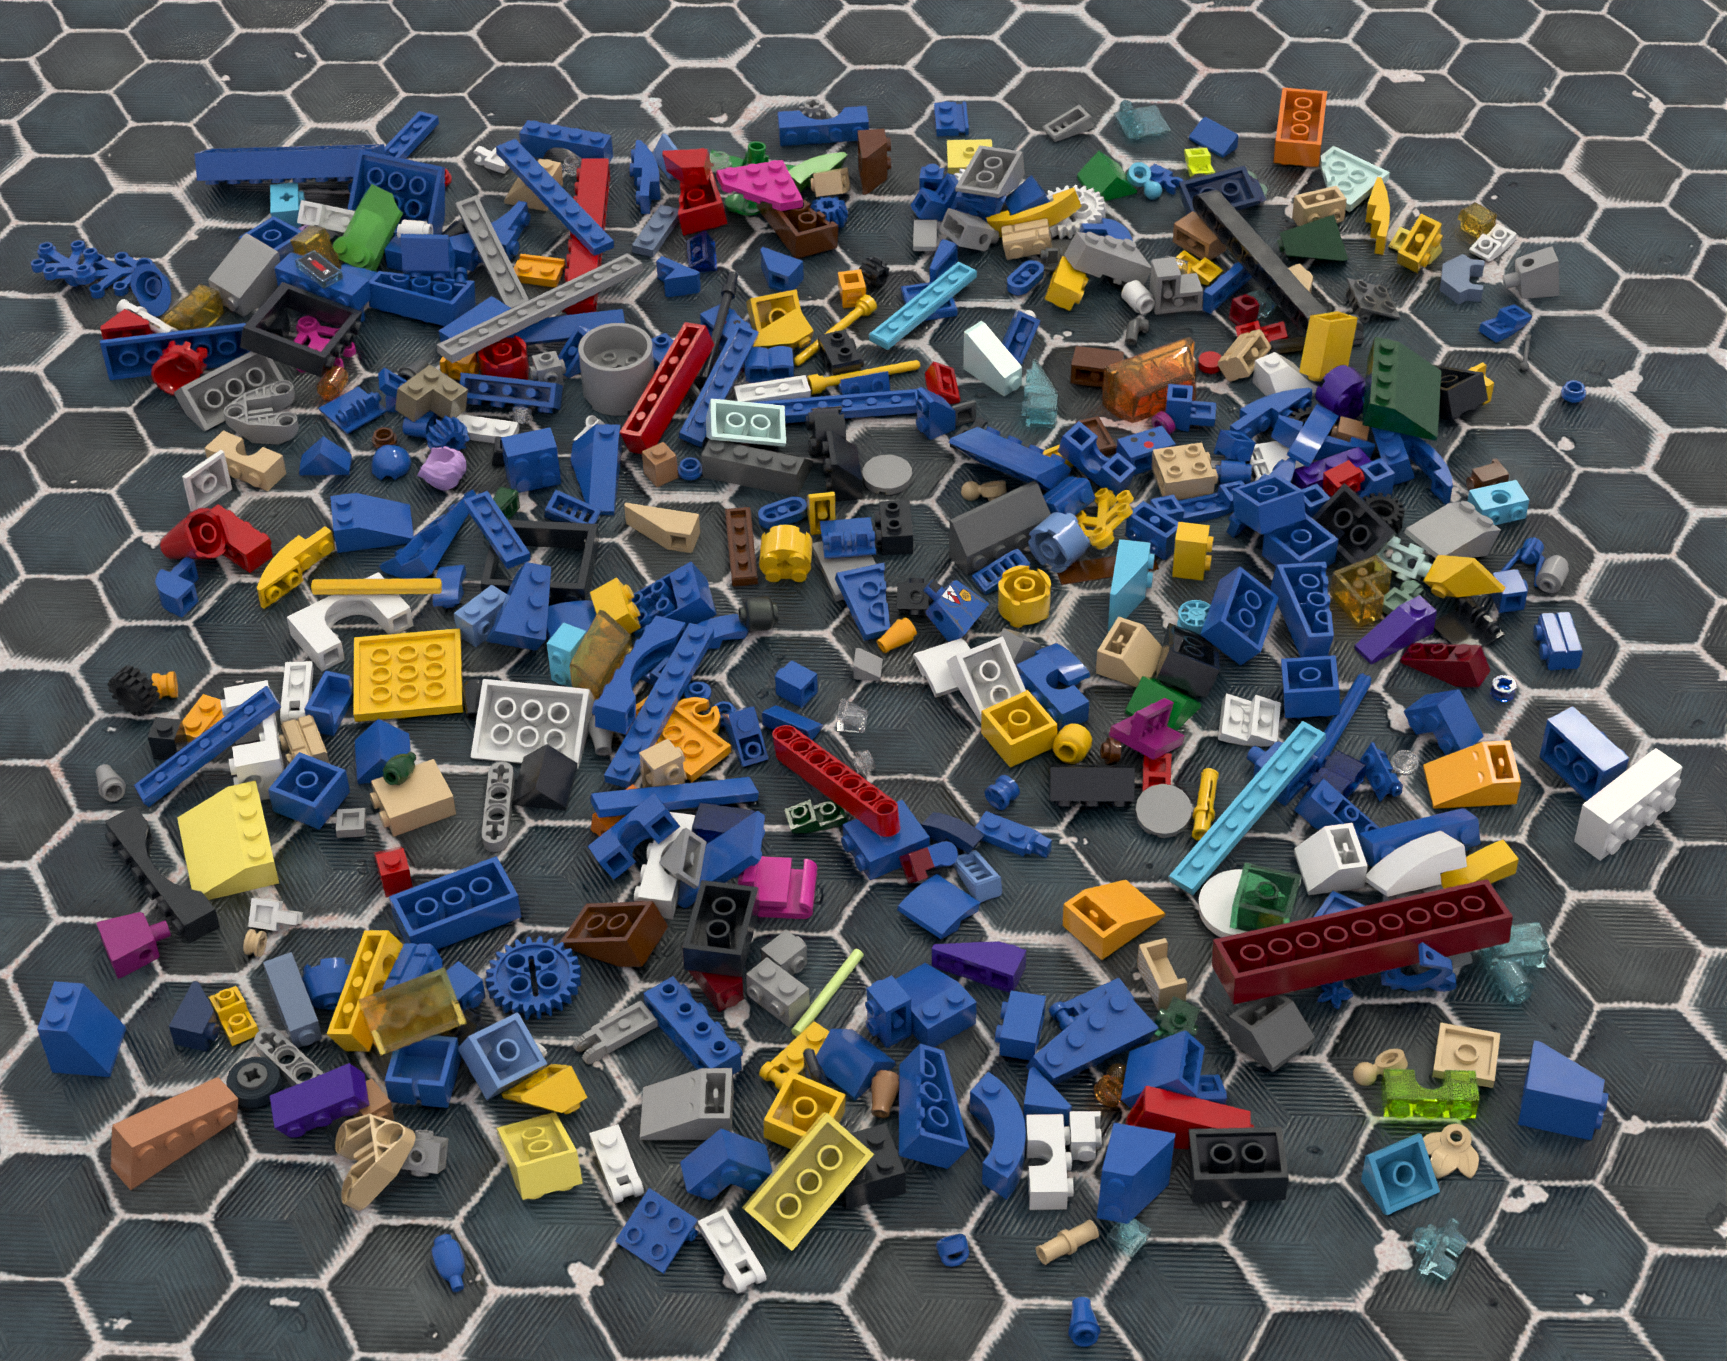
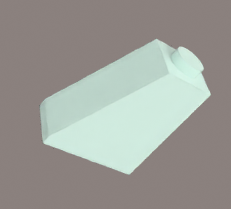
[963,321,1022,397]

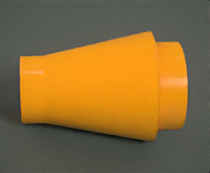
[877,618,917,653]

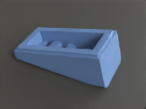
[952,850,1002,902]

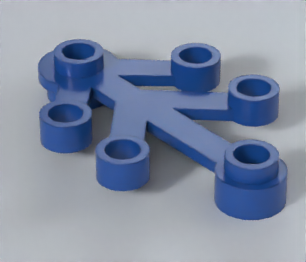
[31,240,99,285]
[63,252,156,299]

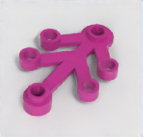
[293,316,356,379]

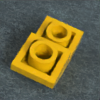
[209,986,259,1046]

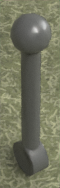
[1520,334,1531,371]

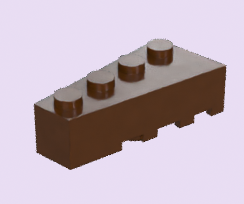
[757,200,838,259]

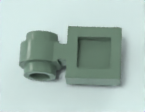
[1377,580,1426,615]

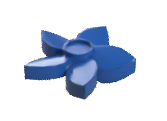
[1318,980,1353,1009]

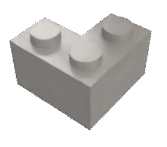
[1149,257,1203,315]

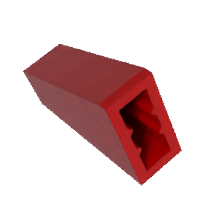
[1126,1085,1254,1149]

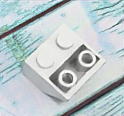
[1294,823,1367,895]

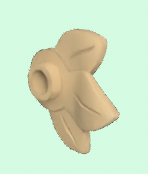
[1423,1124,1479,1179]

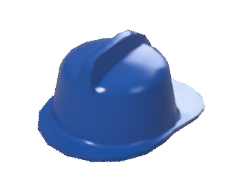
[130,264,172,317]

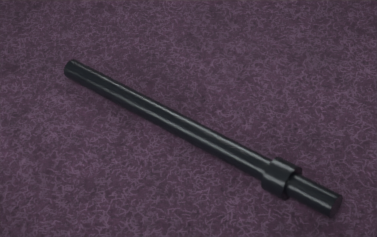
[700,271,738,383]

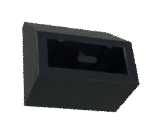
[822,430,863,502]

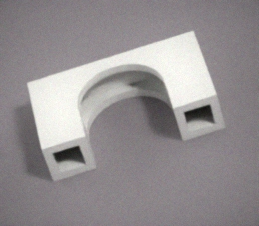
[287,572,413,671]

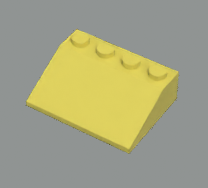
[177,780,279,900]

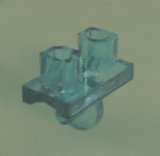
[1412,1217,1469,1280]

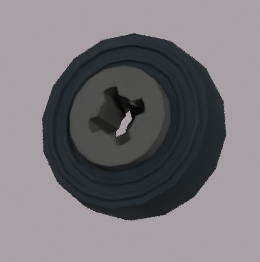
[226,1057,282,1108]

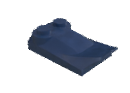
[1179,165,1266,215]

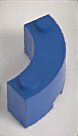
[970,1072,1026,1199]

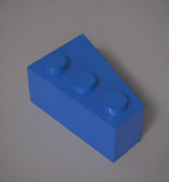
[486,562,551,651]

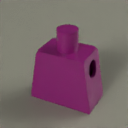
[96,912,171,979]

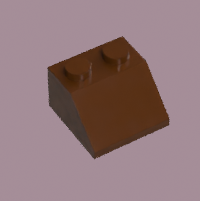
[857,128,891,195]

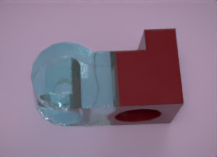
[1228,290,1276,326]

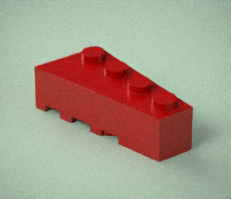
[678,148,727,236]

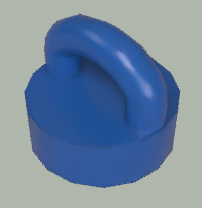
[935,1234,969,1267]

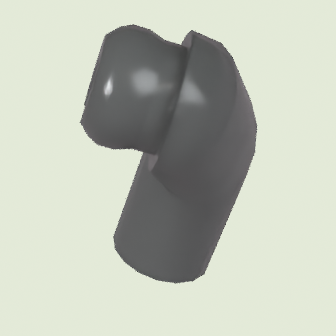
[1125,318,1149,345]

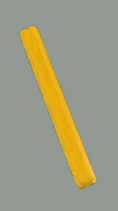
[311,578,442,595]

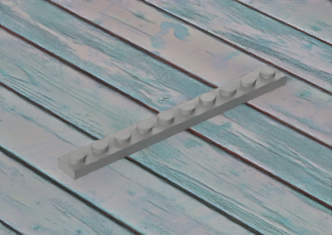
[437,253,643,363]

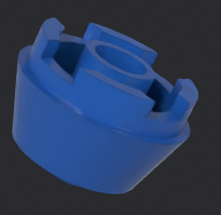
[302,958,352,1010]

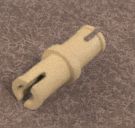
[1036,1219,1099,1265]

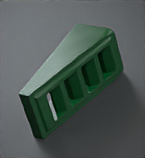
[483,487,520,539]

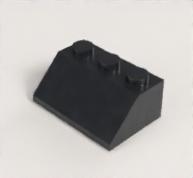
[1049,764,1135,807]
[1188,1127,1289,1202]

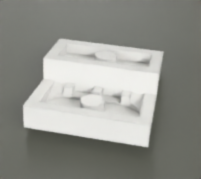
[913,638,970,698]
[1218,693,1281,746]

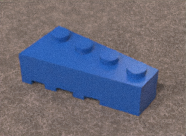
[1270,561,1334,657]
[899,1044,969,1169]

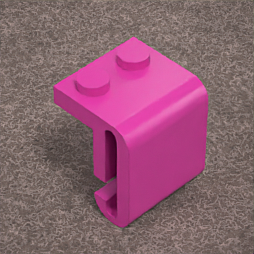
[738,856,818,919]

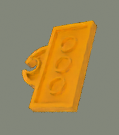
[626,696,731,783]

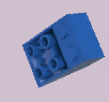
[632,561,717,637]

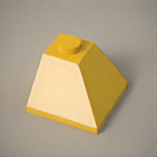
[746,289,801,331]
[1424,555,1506,598]
[501,1064,588,1114]

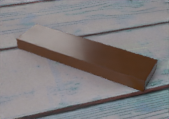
[725,507,758,586]

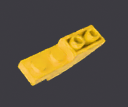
[257,526,335,609]

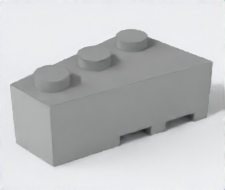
[1064,232,1151,285]

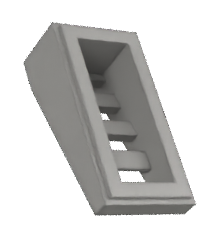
[1043,105,1094,142]

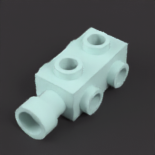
[1371,536,1432,581]

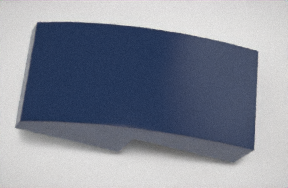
[921,812,985,854]

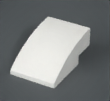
[1365,831,1467,897]

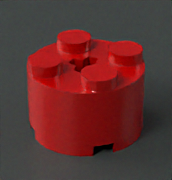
[478,335,529,380]

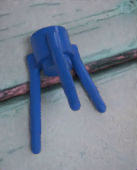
[1500,537,1545,587]

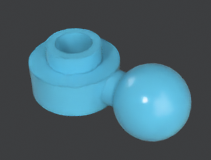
[1127,162,1162,200]

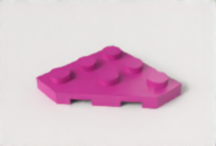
[717,160,803,211]

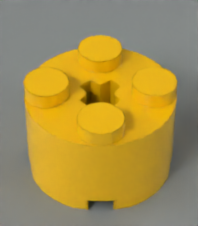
[759,525,813,582]
[998,565,1051,628]

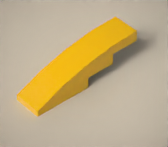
[1365,177,1390,255]

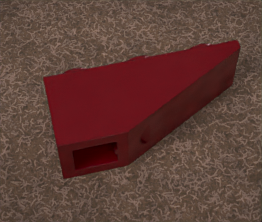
[1400,643,1491,687]

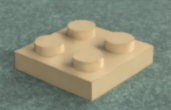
[1432,1022,1501,1088]

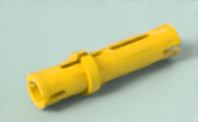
[1192,768,1219,841]

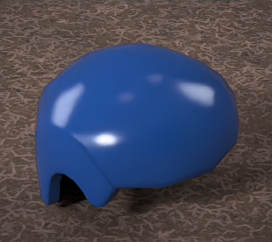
[371,445,411,480]

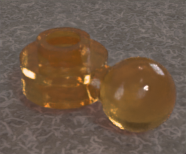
[1094,1063,1126,1107]

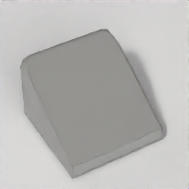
[854,648,883,681]

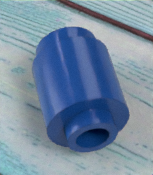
[1215,460,1252,485]

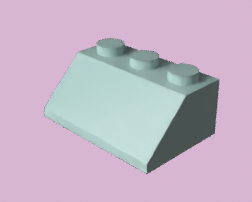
[706,399,786,447]

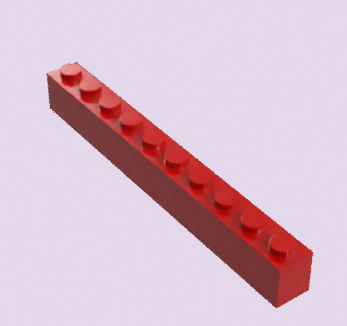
[562,158,611,315]

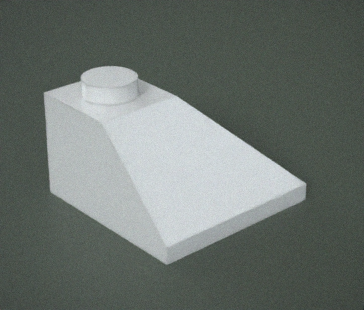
[1253,352,1318,397]
[182,450,232,512]

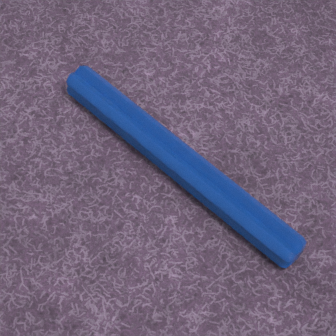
[1313,673,1372,770]

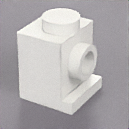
[1069,1111,1101,1161]

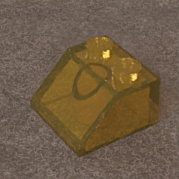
[157,284,224,331]

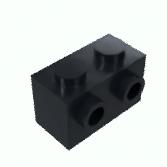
[818,329,864,376]
[874,500,913,555]

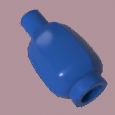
[432,1234,465,1292]

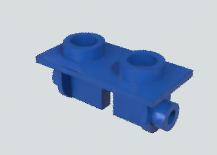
[838,371,890,395]
[1359,742,1403,801]

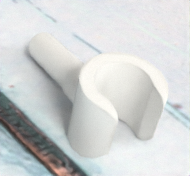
[573,415,605,441]

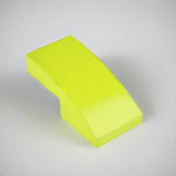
[1184,148,1215,178]

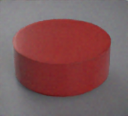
[1198,351,1222,374]

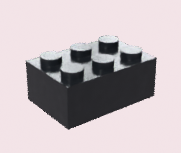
[683,880,760,977]

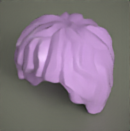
[417,446,467,490]

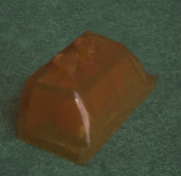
[1102,337,1197,423]

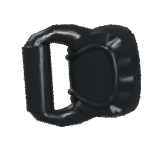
[800,1048,829,1087]

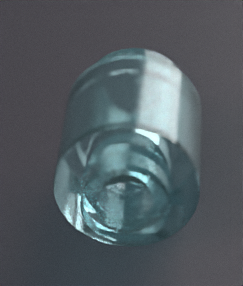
[1492,958,1534,1003]

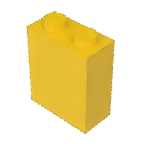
[1299,311,1358,382]

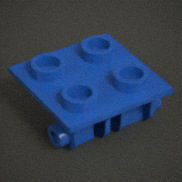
[318,386,387,434]
[820,517,876,559]
[615,1188,698,1274]

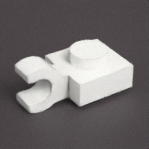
[474,146,509,174]
[248,898,303,931]

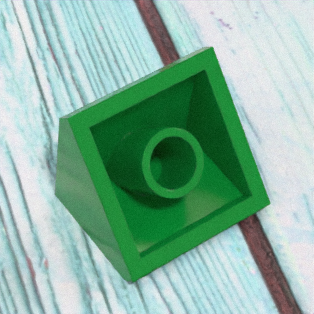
[1077,151,1137,201]
[1125,676,1201,731]

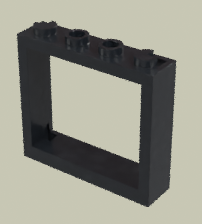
[240,282,363,377]
[481,520,600,606]

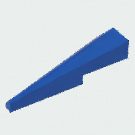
[379,489,476,579]

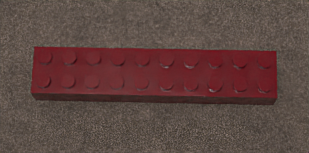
[1212,879,1513,1005]

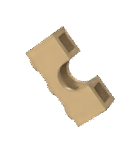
[205,431,286,491]

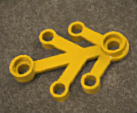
[1075,488,1134,549]

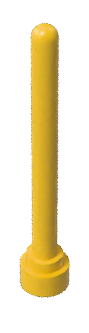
[793,295,877,366]
[807,360,920,395]

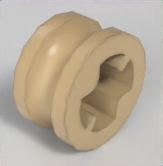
[244,929,267,957]

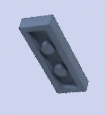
[632,205,679,258]

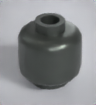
[738,596,778,631]

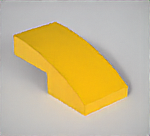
[1175,250,1223,285]

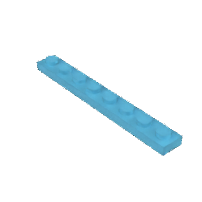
[1169,721,1326,895]

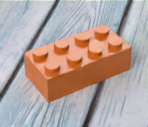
[1273,88,1327,167]

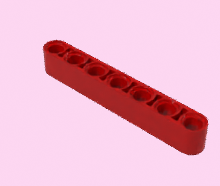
[772,725,901,837]

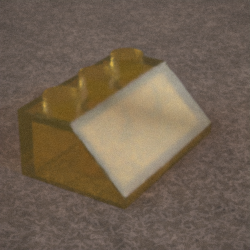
[569,610,633,701]
[359,967,466,1056]

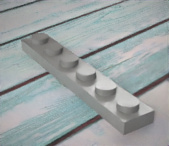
[455,195,529,309]

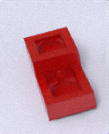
[1235,321,1288,343]
[1142,753,1172,792]

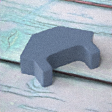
[1440,254,1485,304]

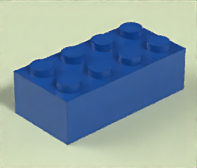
[389,856,521,950]

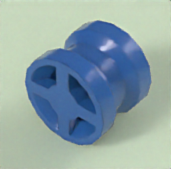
[984,775,1020,810]

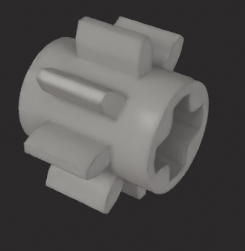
[799,99,827,120]

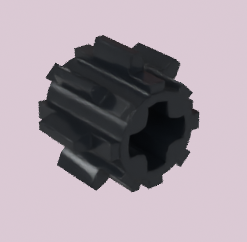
[859,256,890,287]

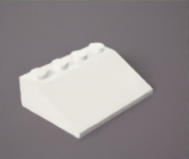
[470,679,595,769]

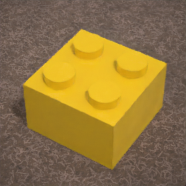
[981,690,1057,767]
[764,1071,846,1150]

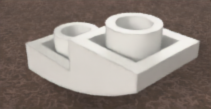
[1469,224,1517,262]

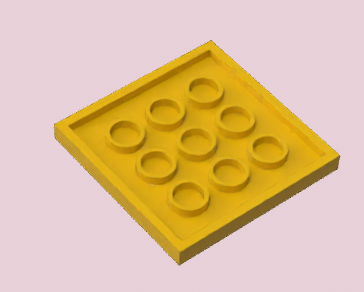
[353,628,463,722]

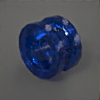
[1491,675,1517,702]

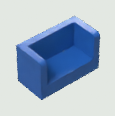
[304,671,354,736]

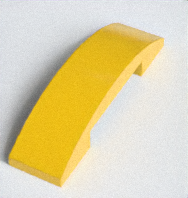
[986,187,1082,237]

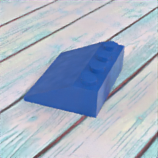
[347,149,445,235]
[949,426,1071,492]

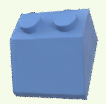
[457,1012,547,1100]

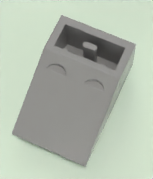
[640,1068,734,1140]

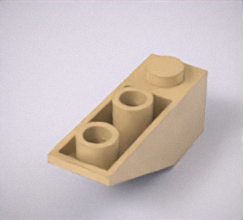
[624,503,700,553]

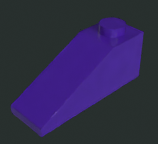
[1354,595,1437,665]
[932,941,1026,993]

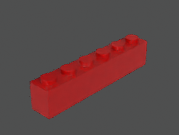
[620,322,714,454]

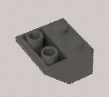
[1229,994,1315,1072]

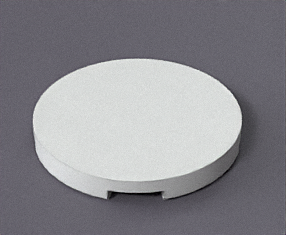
[1199,869,1286,938]

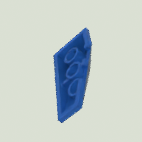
[570,424,622,515]

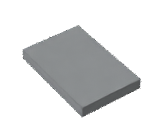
[812,541,876,601]

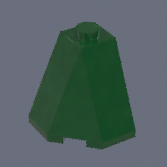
[1277,214,1348,262]

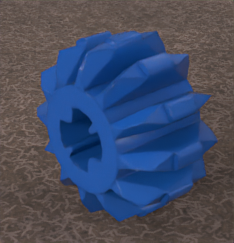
[810,196,848,228]
[425,415,470,451]

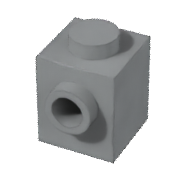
[761,930,807,975]

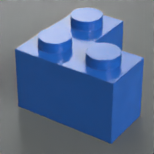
[1403,689,1484,756]
[680,1128,772,1200]

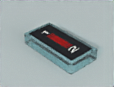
[295,250,343,289]

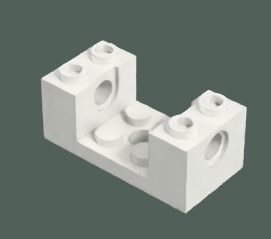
[220,680,284,801]

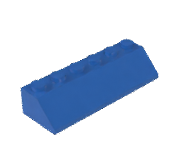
[100,323,251,380]

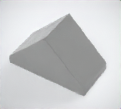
[999,628,1040,666]
[659,828,706,889]

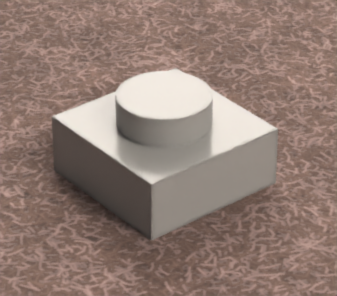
[336,808,367,838]

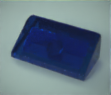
[686,231,717,272]

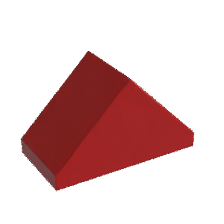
[100,309,152,340]

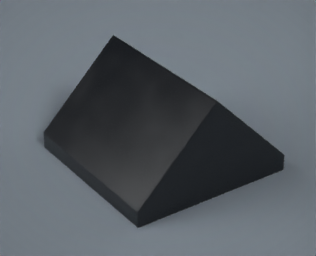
[512,744,578,811]

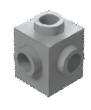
[529,351,566,388]
[401,1130,449,1176]

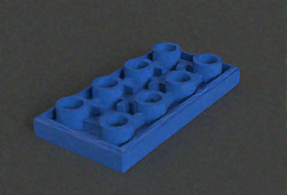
[677,811,765,909]

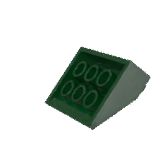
[1362,337,1441,441]

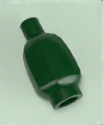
[383,752,416,785]

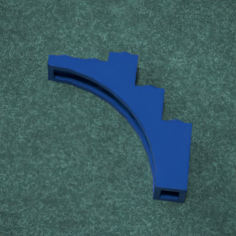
[384,201,531,271]

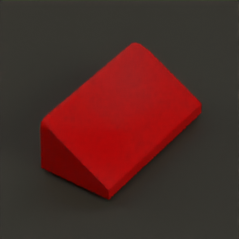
[925,361,961,404]

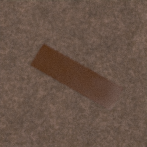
[1057,552,1159,585]

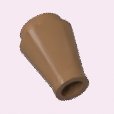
[871,1070,899,1118]

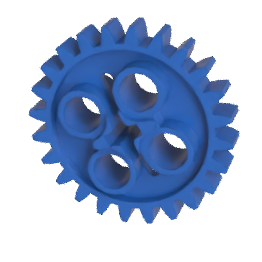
[485,936,581,1020]

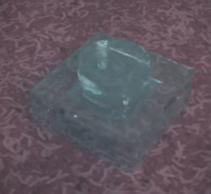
[1107,1219,1151,1257]

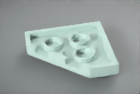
[1319,146,1390,212]

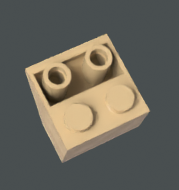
[1096,616,1162,687]

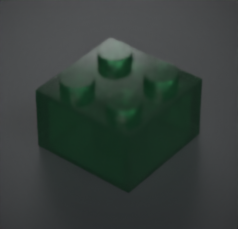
[1230,863,1302,932]

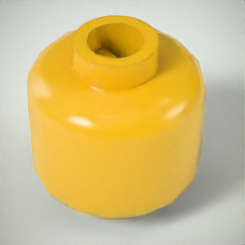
[1053,723,1093,764]

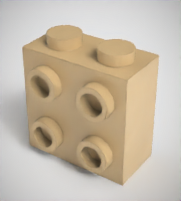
[1151,442,1218,500]

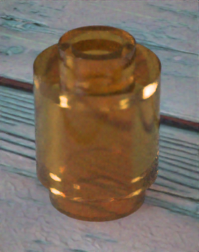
[317,366,348,401]

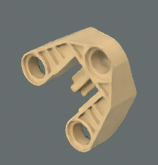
[335,1114,415,1211]

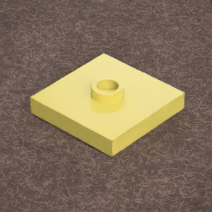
[947,140,992,174]

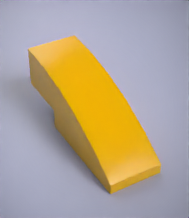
[1440,839,1519,889]

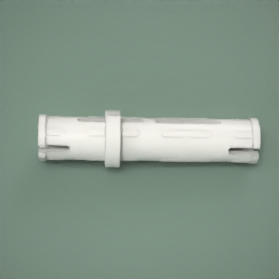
[116,299,178,334]

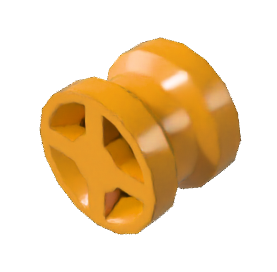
[152,671,178,699]

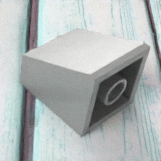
[208,233,280,317]

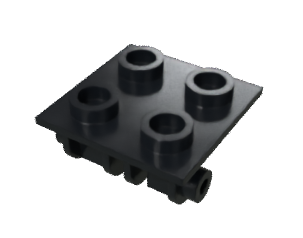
[1434,596,1505,647]

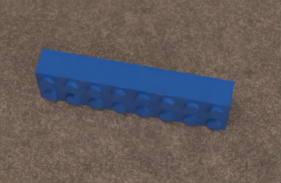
[194,144,385,185]

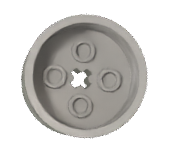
[578,323,655,416]

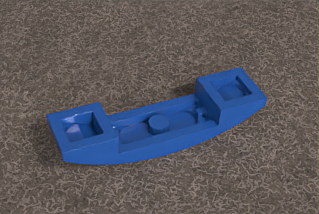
[1287,404,1339,468]
[1271,415,1375,460]
[1400,433,1453,505]
[1150,480,1245,523]

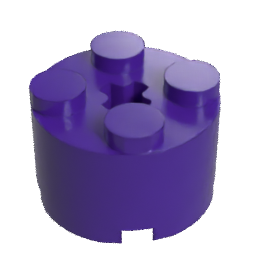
[1315,365,1366,422]

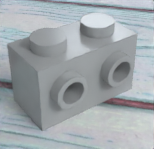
[746,957,810,1028]

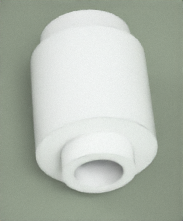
[397,220,433,238]
[1121,280,1155,314]

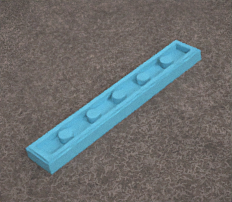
[869,262,977,350]

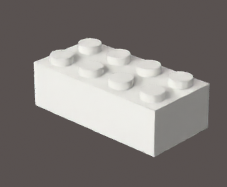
[1574,748,1682,861]

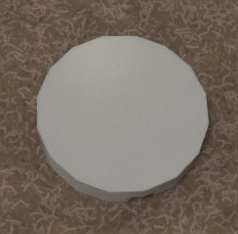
[863,455,912,495]
[1135,784,1192,838]

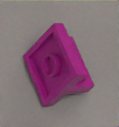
[1109,698,1185,760]

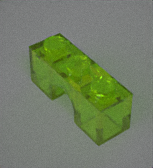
[1381,1069,1479,1120]

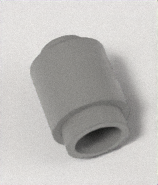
[1536,555,1569,593]

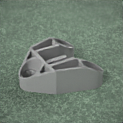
[223,380,299,444]

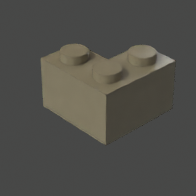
[395,365,468,422]

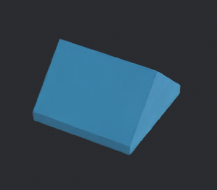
[1361,1133,1440,1215]

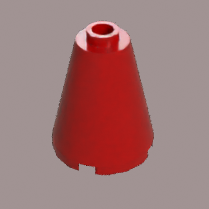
[160,508,229,559]

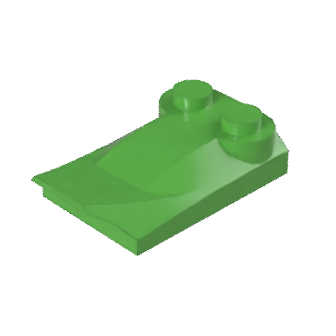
[332,184,403,272]

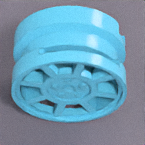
[1177,600,1211,635]

